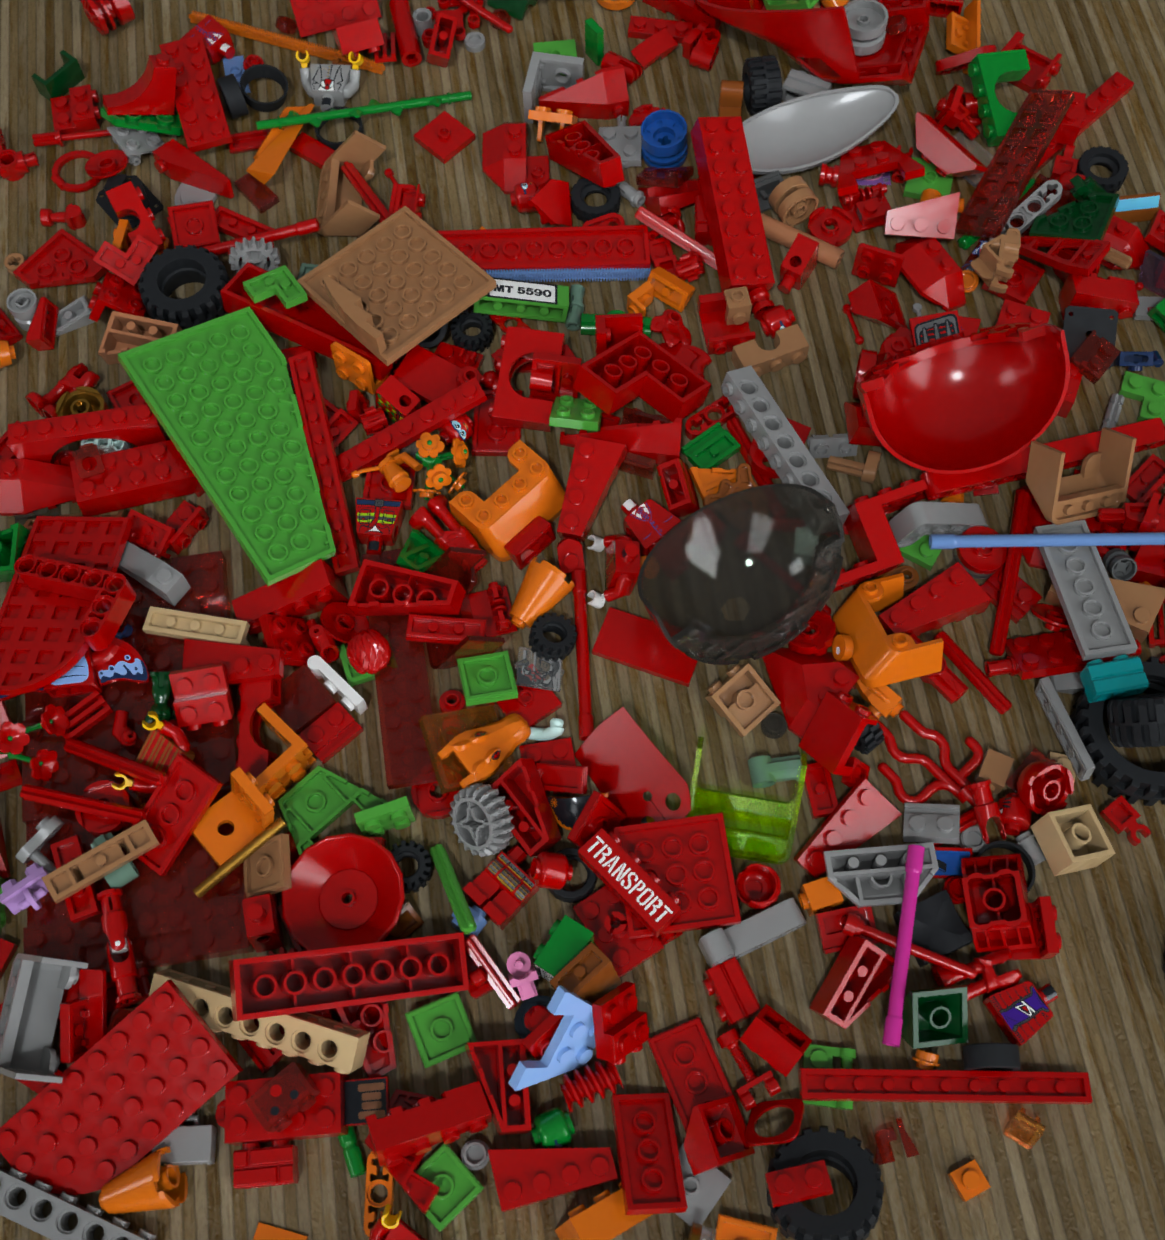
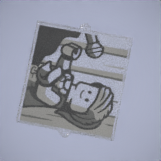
[514,647,565,692]

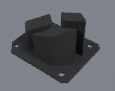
[96,174,164,229]
[1063,305,1118,373]

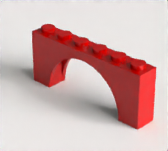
[8,404,171,464]

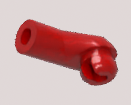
[112,710,137,746]

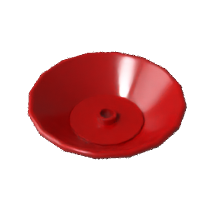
[282,833,405,951]

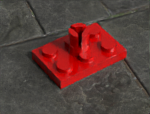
[573,885,664,978]

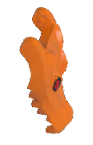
[437,713,531,789]

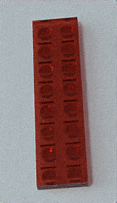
[955,89,1075,238]

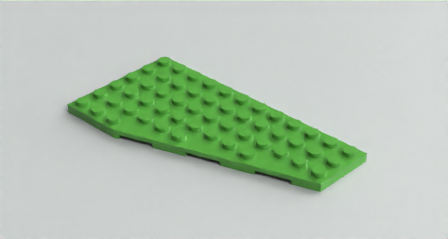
[118,306,336,586]

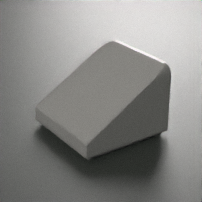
[1050,671,1085,695]

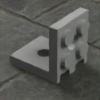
[522,51,585,124]

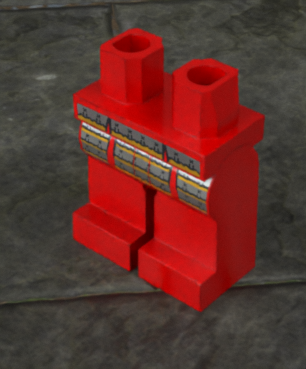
[462,845,539,930]

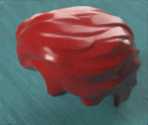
[347,628,391,674]

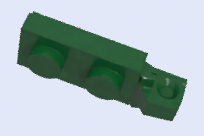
[1070,175,1107,202]

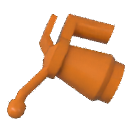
[351,449,423,493]

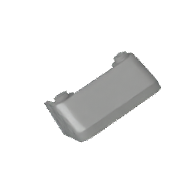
[0,953,88,1084]

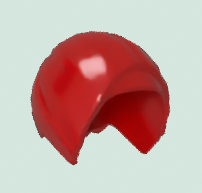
[735,863,781,909]

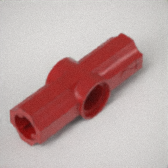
[909,633,969,705]

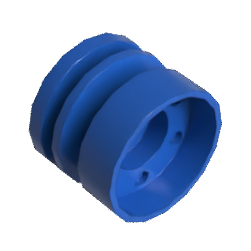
[641,110,688,172]

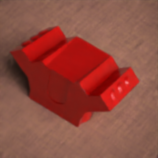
[961,853,1037,953]

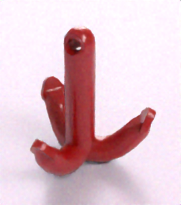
[648,206,685,240]

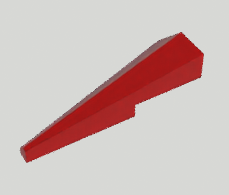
[638,174,756,216]
[560,418,682,465]

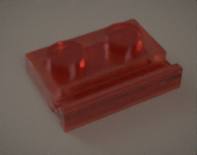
[1069,330,1121,384]

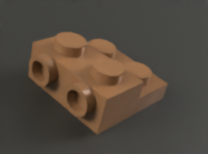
[705,663,781,737]

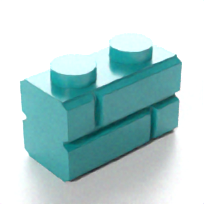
[1080,654,1149,703]

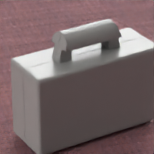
[152,1115,217,1166]

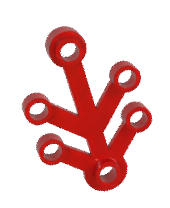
[422,0,484,49]

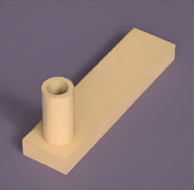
[142,606,250,646]

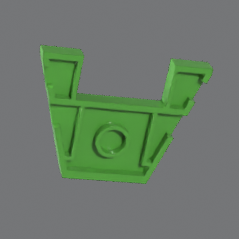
[278,765,387,855]

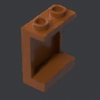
[549,942,622,1003]

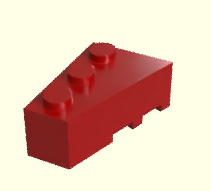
[1058,273,1139,320]
[465,1038,532,1135]

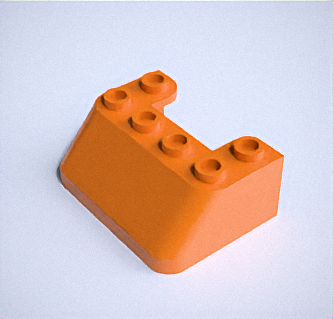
[449,440,565,562]

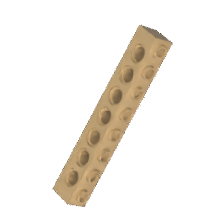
[148,969,370,1074]

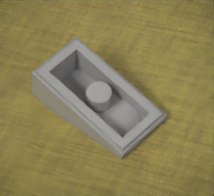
[55,295,100,337]

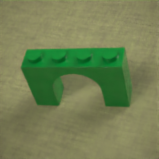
[968,49,1046,147]

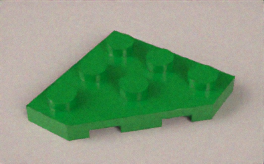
[100,107,184,136]

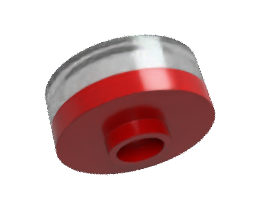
[952,526,1008,579]

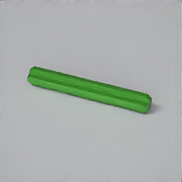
[430,844,477,935]

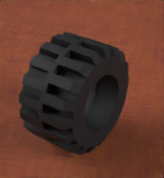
[742,55,782,116]

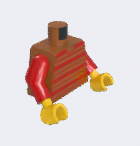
[111,711,195,794]

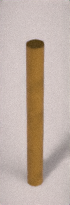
[193,817,287,898]

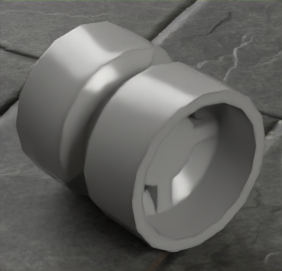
[6,288,39,332]

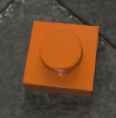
[947,1159,991,1202]

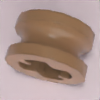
[4,253,25,276]

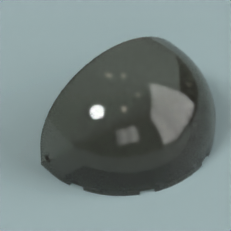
[637,484,845,665]

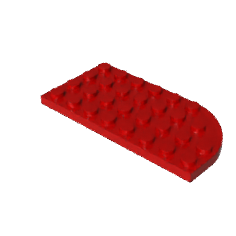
[0,980,243,1195]

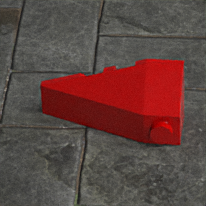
[538,65,629,120]
[0,459,77,516]
[331,1001,396,1078]

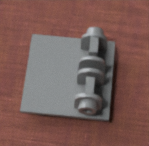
[107,126,164,166]

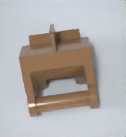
[970,228,1021,293]

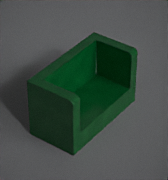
[31,50,85,101]

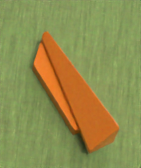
[246,103,315,185]

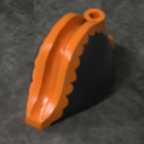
[547,793,609,830]

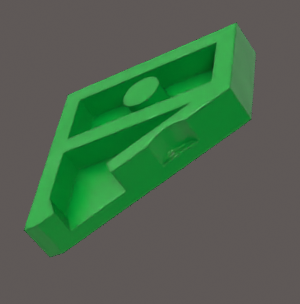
[396,529,449,573]

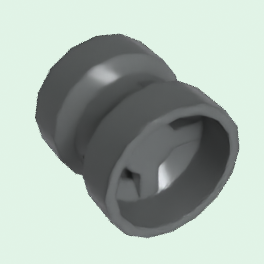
[1103,548,1137,581]

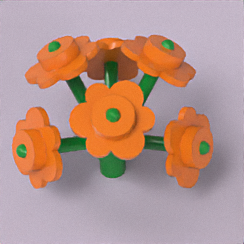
[412,432,469,500]

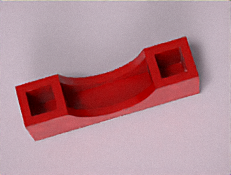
[235,678,282,778]

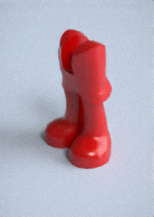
[25,363,100,418]
[931,949,1023,1001]

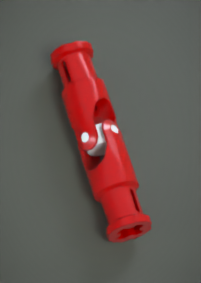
[96,888,142,1006]

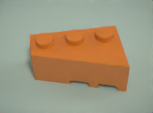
[555,1182,653,1240]

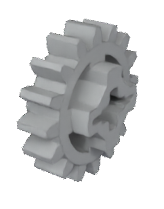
[229,236,280,274]

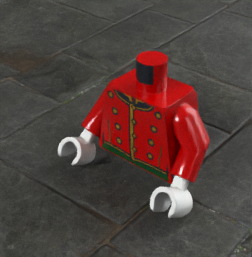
[587,534,640,609]

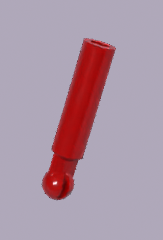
[389,0,422,67]

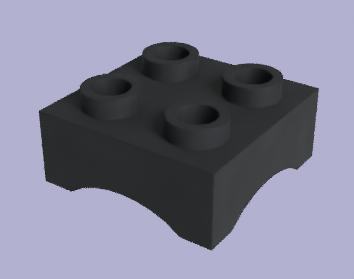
[893,889,973,967]

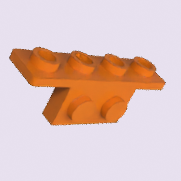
[946,0,981,75]

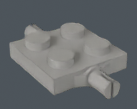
[599,115,642,169]

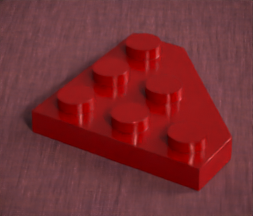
[13,228,108,289]

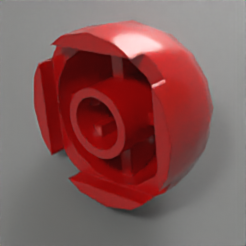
[1017,760,1074,816]

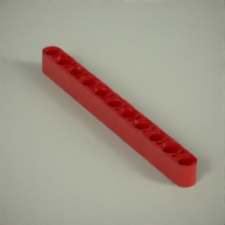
[919,417,1165,501]

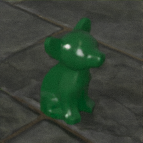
[145,672,177,723]

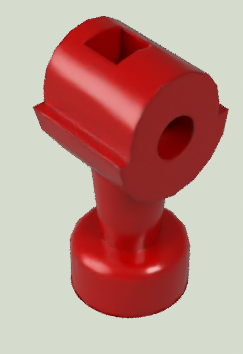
[40,203,87,230]

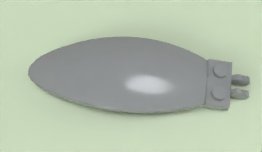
[742,85,899,175]

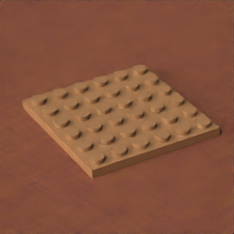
[297,206,497,366]

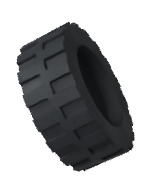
[1076,146,1129,194]
[571,178,620,223]

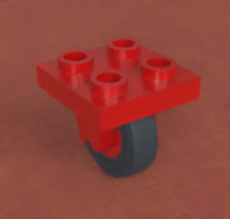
[514,995,564,1060]

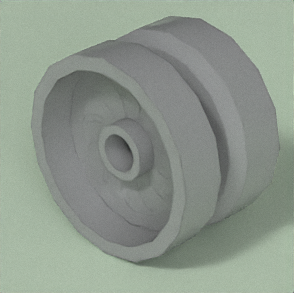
[844,0,889,56]

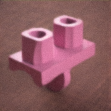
[506,951,539,1001]

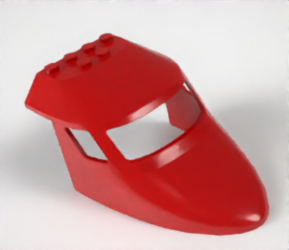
[694,0,930,86]

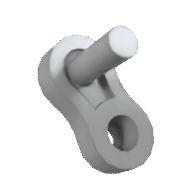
[15,815,64,873]

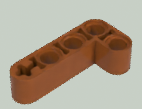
[718,80,744,117]

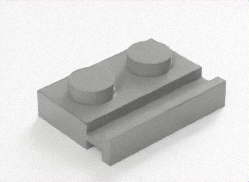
[903,803,960,844]

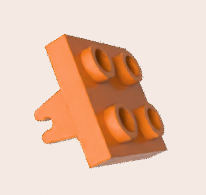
[528,106,578,142]

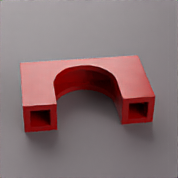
[489,326,566,432]

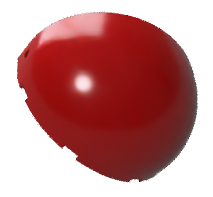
[856,323,1070,474]

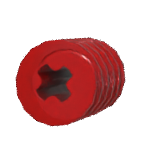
[559,1060,624,1113]

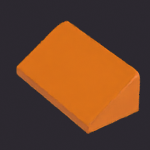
[648,267,696,313]

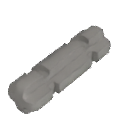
[1100,393,1125,431]

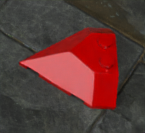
[757,645,860,740]

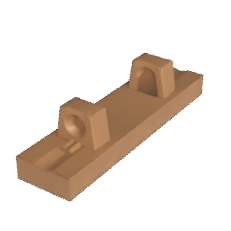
[42,819,160,903]

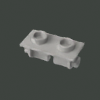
[807,433,858,459]

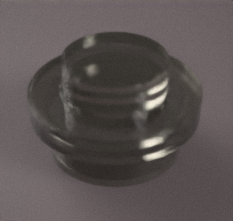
[761,713,787,739]

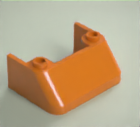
[833,573,944,688]

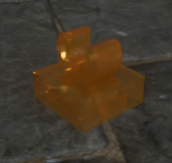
[1003,1108,1045,1150]

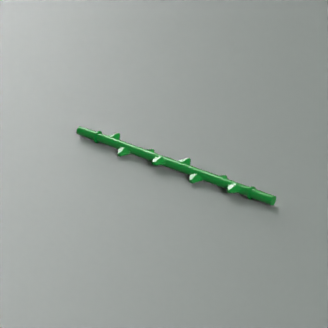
[256,91,472,130]

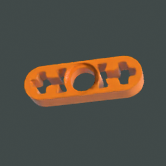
[364,1152,394,1237]

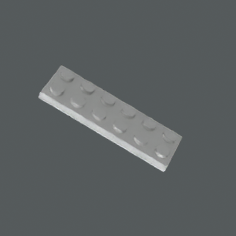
[1033,520,1138,661]

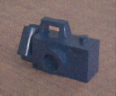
[1113,351,1164,371]

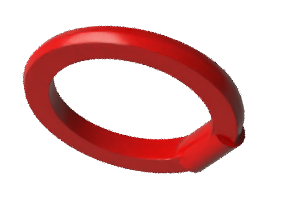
[51,150,102,193]

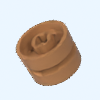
[769,176,819,227]

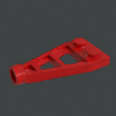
[1018,236,1110,277]

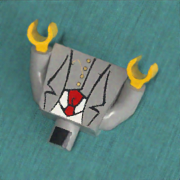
[296,50,364,112]

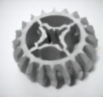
[448,783,515,857]

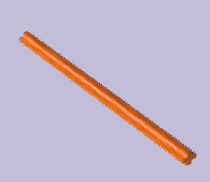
[189,10,386,75]

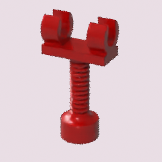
[716,1027,781,1112]

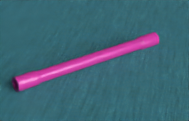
[882,845,925,1047]

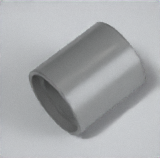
[413,8,433,38]

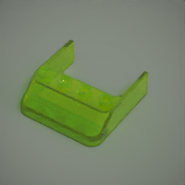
[686,736,807,864]

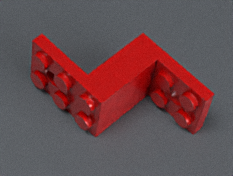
[818,479,928,597]

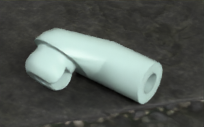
[528,718,564,741]

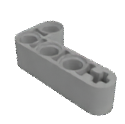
[889,501,988,548]
[698,898,807,968]

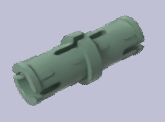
[565,284,585,331]

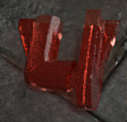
[875,1117,919,1165]

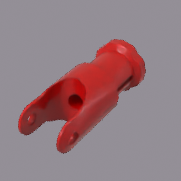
[966,779,1006,844]

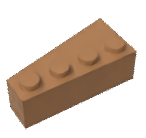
[1044,578,1165,643]

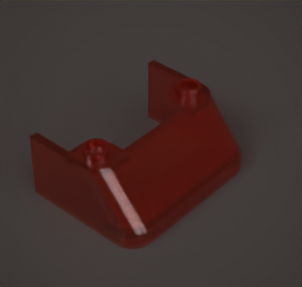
[424,547,505,670]

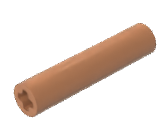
[761,213,845,270]

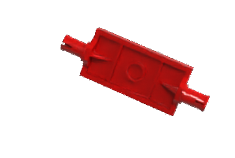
[984,630,1142,680]

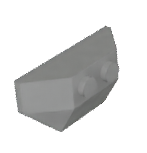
[823,842,939,908]

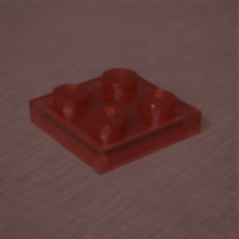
[272,664,336,734]

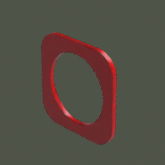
[744,1098,805,1146]

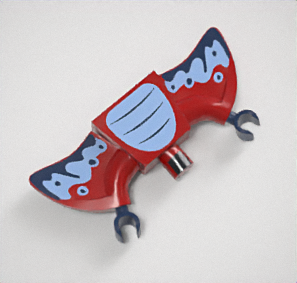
[0,623,150,701]

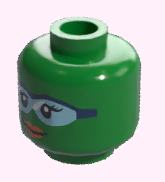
[531,1107,576,1148]

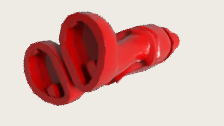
[409,494,488,574]

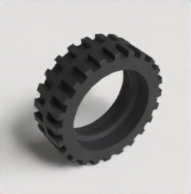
[1070,656,1165,806]

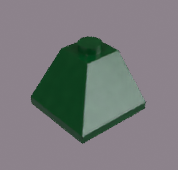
[901,985,968,1049]

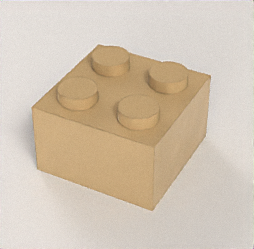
[1030,804,1116,876]

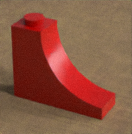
[103,53,177,115]

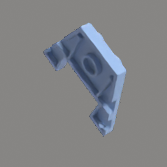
[508,985,596,1091]

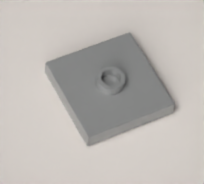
[674,1143,732,1227]

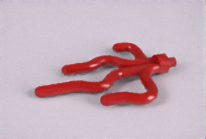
[871,710,984,807]

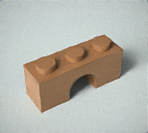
[731,324,810,377]

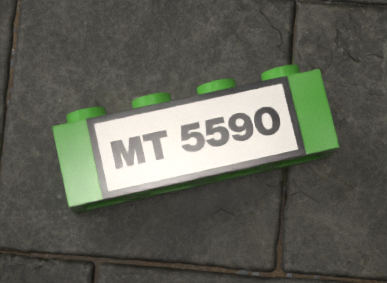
[473,277,569,323]

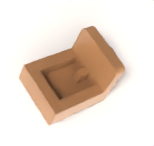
[724,286,752,325]

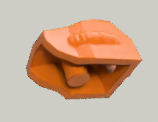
[855,679,904,719]

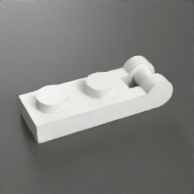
[307,655,368,715]

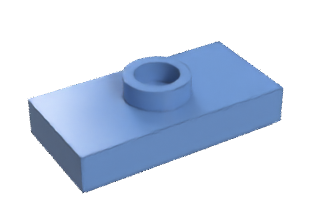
[222,55,250,93]

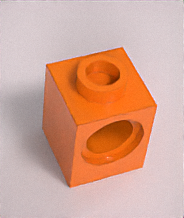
[798,877,844,917]

